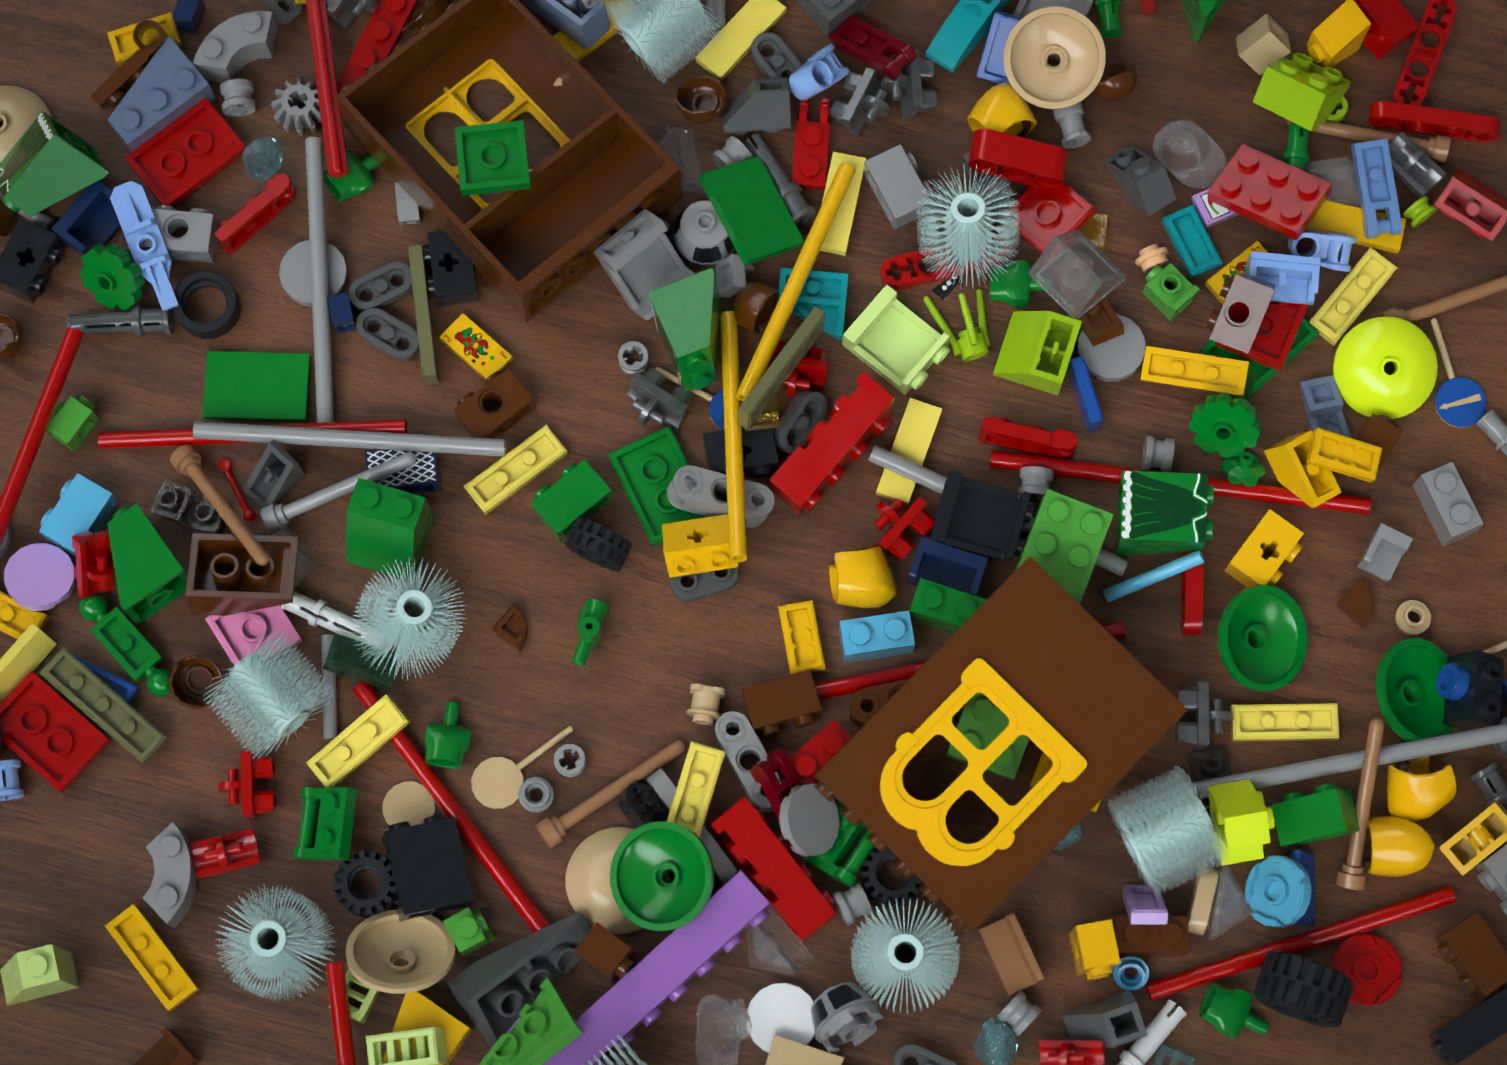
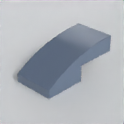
[1300,375,1351,438]

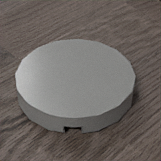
[279,240,348,307]
[1077,314,1146,382]
[779,784,840,857]

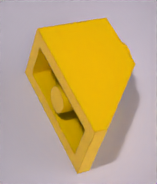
[1306,0,1371,68]
[1264,430,1341,508]

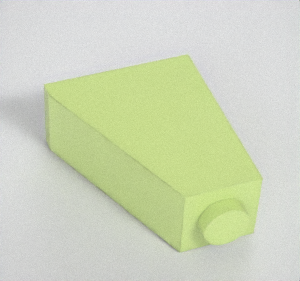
[0,944,79,1006]

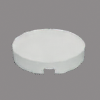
[746,983,815,1053]

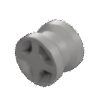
[220,79,256,117]
[711,136,753,168]
[1141,435,1175,472]
[1018,466,1054,502]
[832,882,874,926]
[997,990,1042,1037]

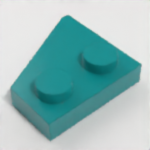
[777,268,849,340]

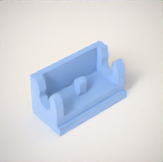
[1246,251,1321,305]

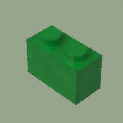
[531,460,613,542]
[909,578,986,634]
[1271,783,1360,847]

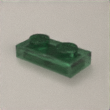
[323,633,401,691]

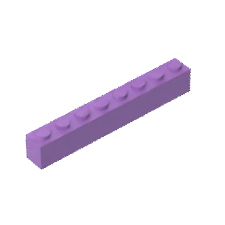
[543,870,772,1065]

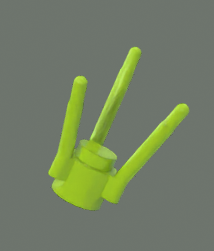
[923,289,991,361]

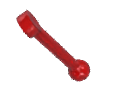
[217,459,256,522]

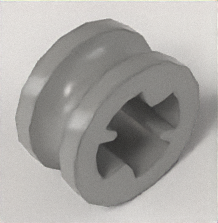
[618,341,649,375]
[554,744,586,778]

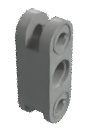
[667,465,775,528]
[715,711,780,813]

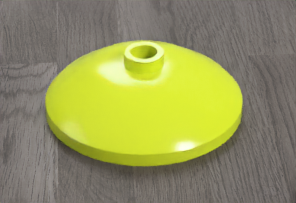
[1333,317,1438,419]

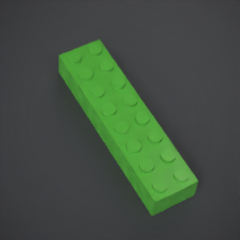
[945,489,1114,781]

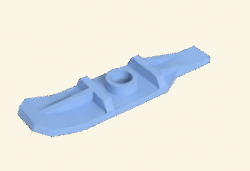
[110,181,179,312]

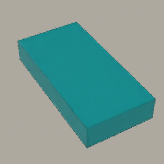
[1161,205,1223,280]

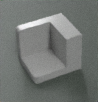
[1357,523,1413,581]

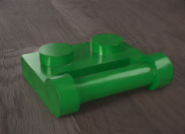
[292,787,357,861]
[800,800,874,887]

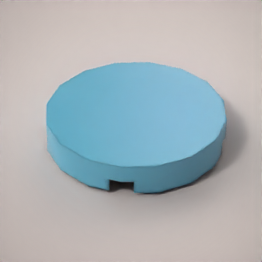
[1244,855,1312,928]

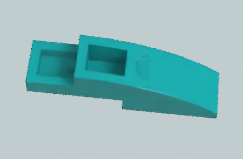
[925,0,1012,73]

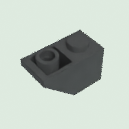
[722,77,791,135]
[1104,145,1176,216]
[1062,990,1148,1048]

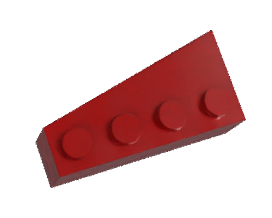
[769,371,894,515]
[711,797,837,944]

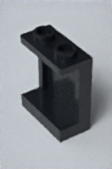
[929,470,1035,564]
[381,814,474,922]

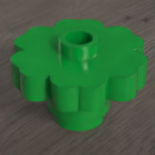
[79,244,145,310]
[1189,393,1262,458]

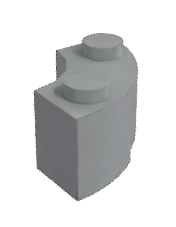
[193,11,278,83]
[143,822,197,928]

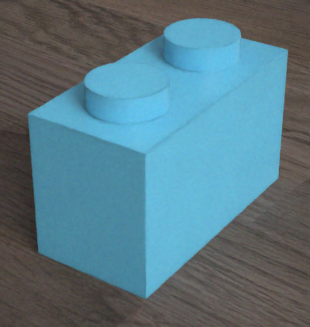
[39,473,119,556]
[838,611,915,663]

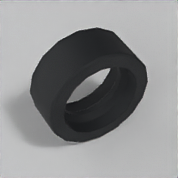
[173,271,241,339]

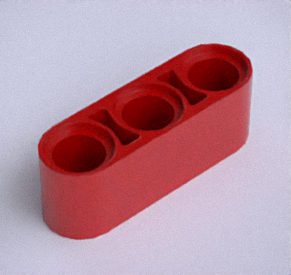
[968,129,1069,190]

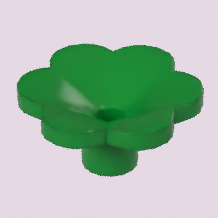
[1221,452,1266,487]

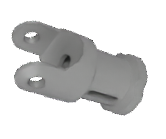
[1052,102,1092,149]

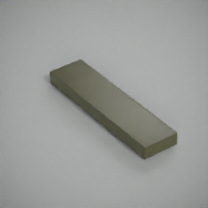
[408,245,439,386]
[737,306,826,430]
[39,647,168,766]

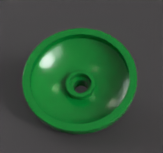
[1218,585,1308,691]
[1376,638,1453,742]
[610,821,714,931]

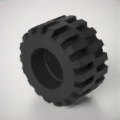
[1253,951,1354,1027]

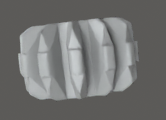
[271,76,322,136]

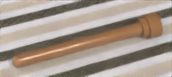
[1287,120,1451,164]
[1380,275,1507,323]
[170,445,269,566]
[1336,718,1384,890]
[535,740,686,849]

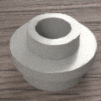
[518,777,554,813]

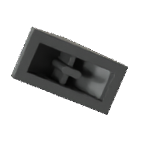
[243,440,305,508]

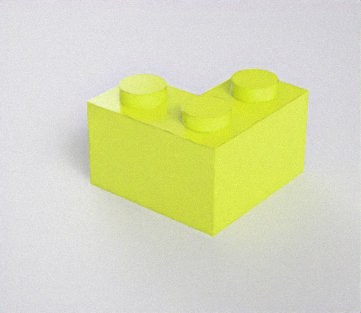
[1207,779,1274,865]

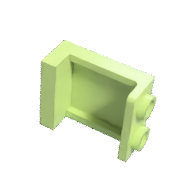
[842,285,950,395]

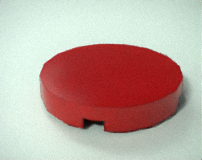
[1329,934,1402,1007]

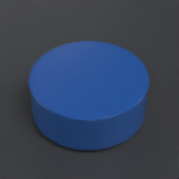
[1436,663,1470,701]

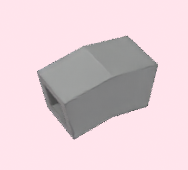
[394,183,421,226]

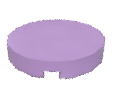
[4,543,75,611]

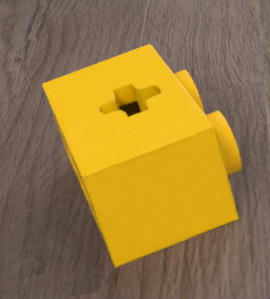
[1224,509,1304,588]
[662,514,739,578]
[1439,801,1507,876]
[1069,919,1121,980]

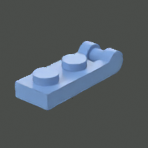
[1351,139,1402,239]

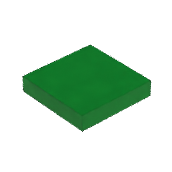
[454,120,531,196]

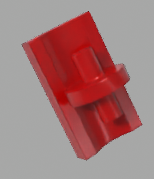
[765,341,828,398]
[873,497,934,561]
[72,530,116,599]
[218,751,277,820]
[190,828,262,879]
[1039,1040,1105,1065]

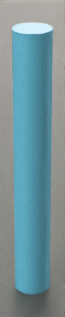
[1103,550,1205,603]

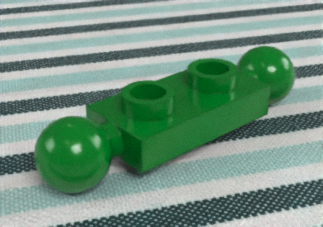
[79,593,171,697]

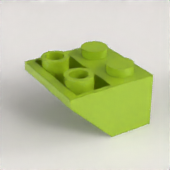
[1253,53,1351,131]
[993,311,1082,396]

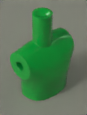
[324,150,380,203]
[989,260,1053,308]
[571,598,610,667]
[425,702,472,769]
[1199,983,1269,1039]

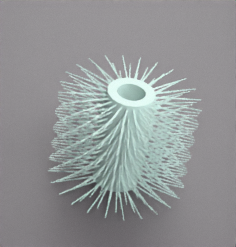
[603,0,722,82]
[916,164,1020,290]
[351,557,467,680]
[203,631,334,759]
[1108,767,1228,896]
[214,885,336,1001]
[850,898,960,1013]

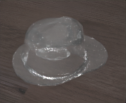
[1153,119,1226,189]
[695,994,752,1065]

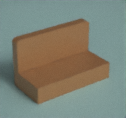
[978,912,1044,997]

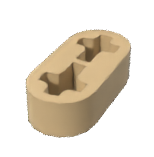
[1187,866,1219,936]

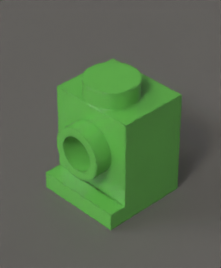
[1143,263,1200,322]
[46,394,100,453]
[443,907,495,957]

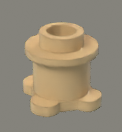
[686,684,725,726]

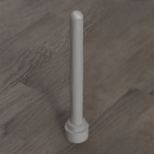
[260,452,416,534]

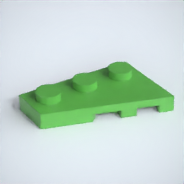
[479,977,583,1065]

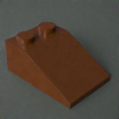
[185,533,299,616]

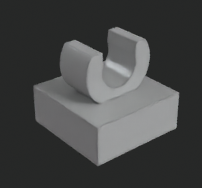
[715,254,754,298]

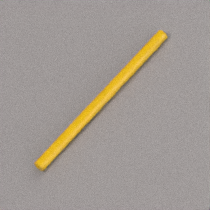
[735,163,856,402]
[720,311,747,563]

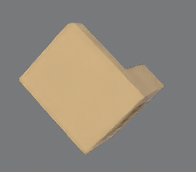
[1236,13,1291,75]

